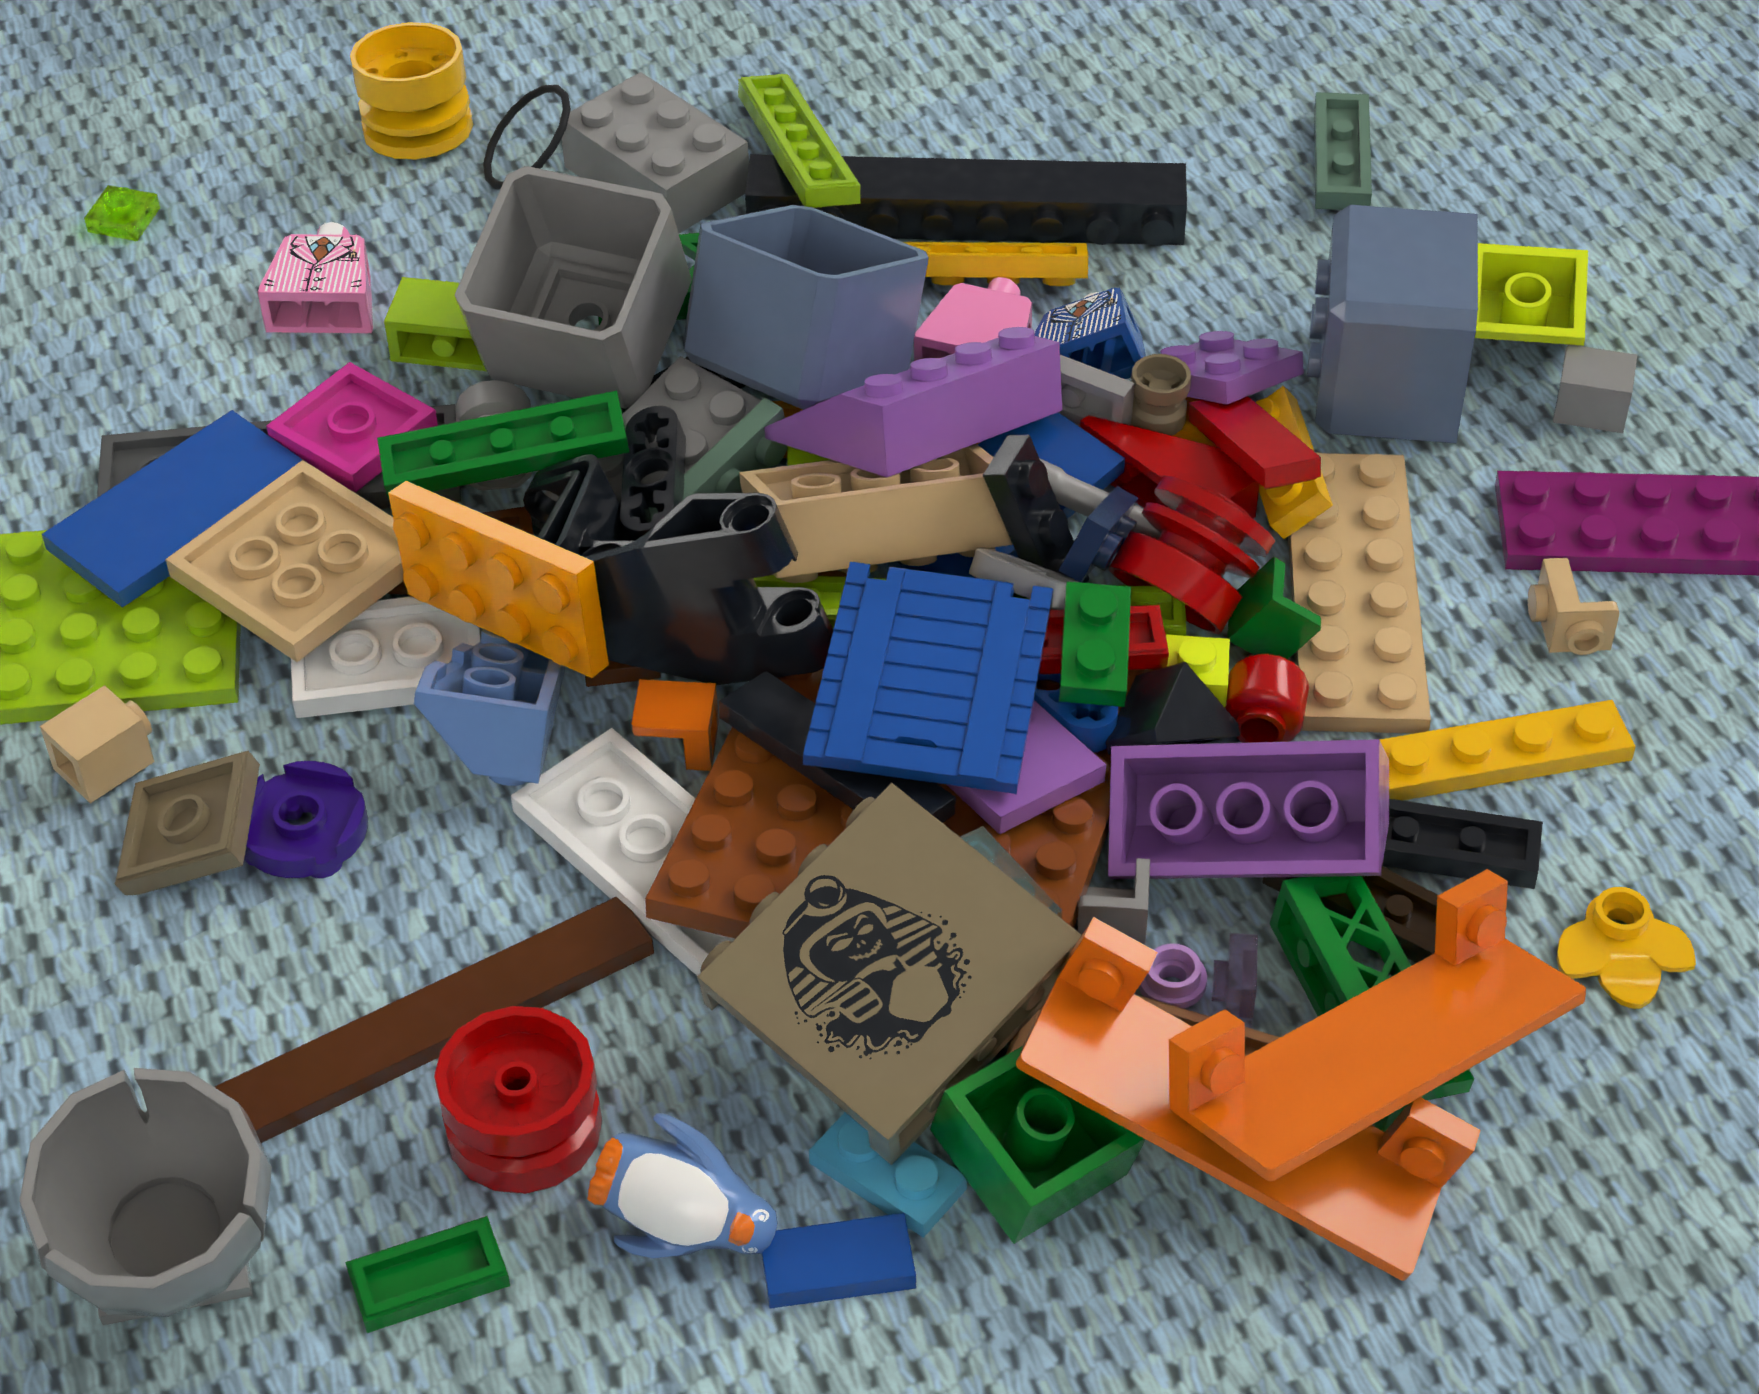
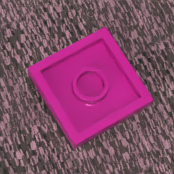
[266,362,438,493]

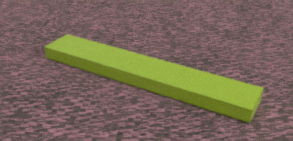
[738,74,860,208]

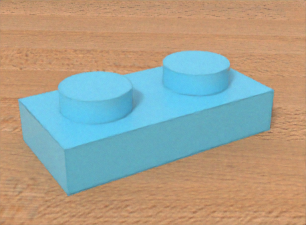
[809,1112,967,1238]

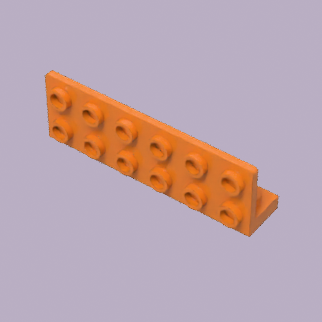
[1169,869,1586,1181]
[1016,917,1481,1281]

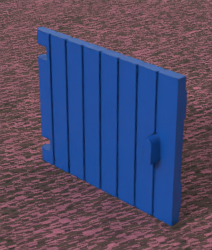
[803,562,1053,794]

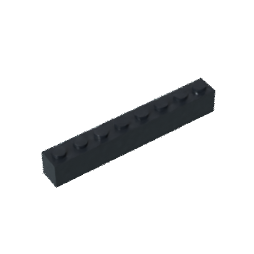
[745,154,1187,246]

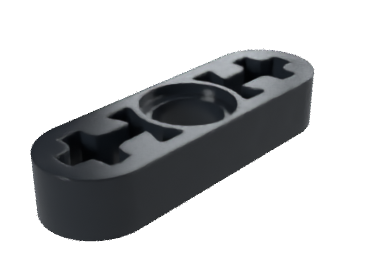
[620,406,686,541]

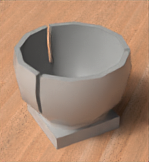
[19,1068,272,1325]

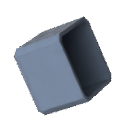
[683,205,929,410]
[1307,205,1478,444]

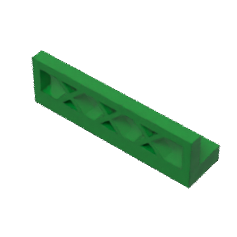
[377,390,630,499]
[1269,876,1474,1132]

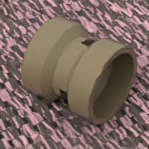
[1131,354,1191,435]

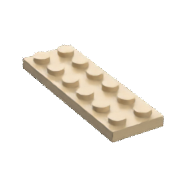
[1288,452,1431,733]

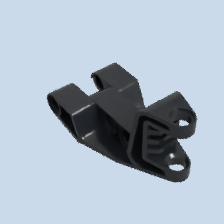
[523,454,834,685]

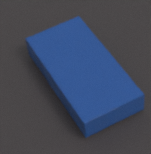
[761,1213,916,1309]

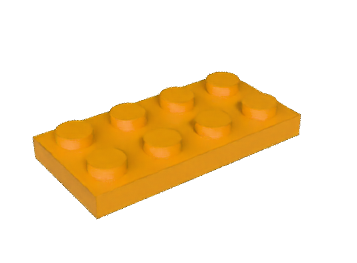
[388,481,609,678]

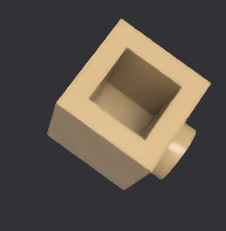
[40,685,154,804]

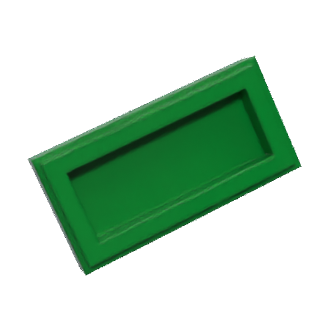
[345,1216,510,1333]

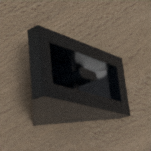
[1106,662,1240,755]

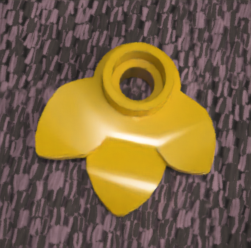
[1556,887,1696,1009]

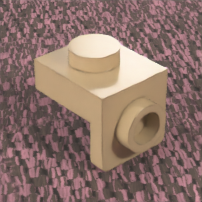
[1528,558,1620,655]

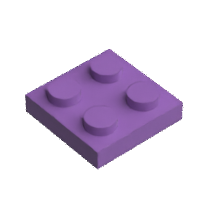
[1160,331,1304,404]

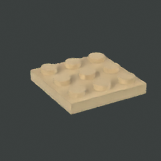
[165,460,404,662]

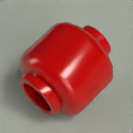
[1225,653,1309,743]

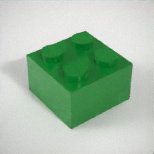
[930,1045,1146,1244]

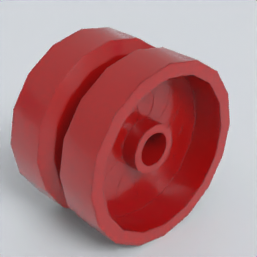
[434,1006,602,1194]

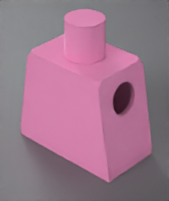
[914,277,1032,361]

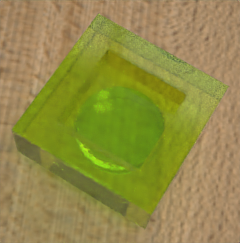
[84,185,160,241]

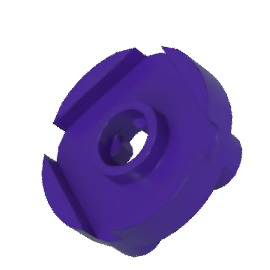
[244,761,368,878]

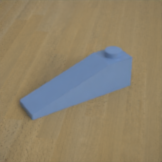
[414,629,566,786]

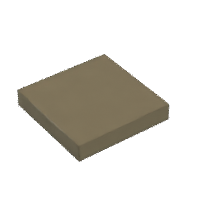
[115,751,260,895]

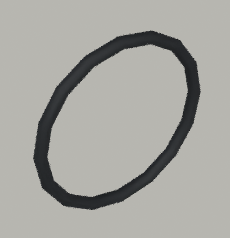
[483,85,571,189]

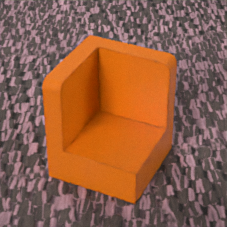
[631,679,719,771]

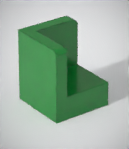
[1227,557,1321,659]

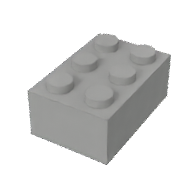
[559,72,749,234]

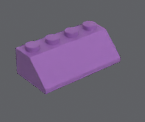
[1108,739,1389,879]

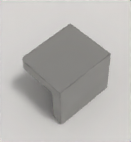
[1553,345,1637,433]
[1078,858,1150,945]

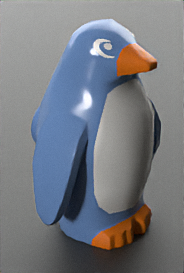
[587,1113,778,1258]

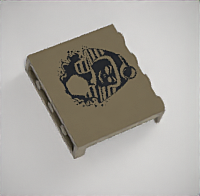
[697,783,1082,1165]

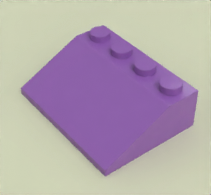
[764,327,1062,477]

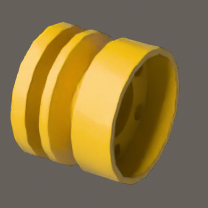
[350,22,473,160]

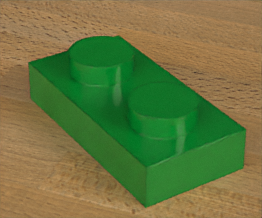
[1059,581,1131,707]

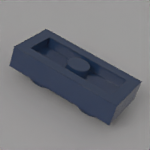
[1059,486,1138,582]

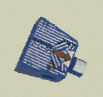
[1035,287,1146,379]

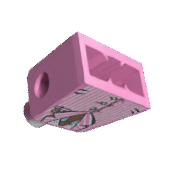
[258,222,373,333]

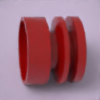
[1108,475,1276,635]

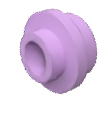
[1139,944,1207,1009]

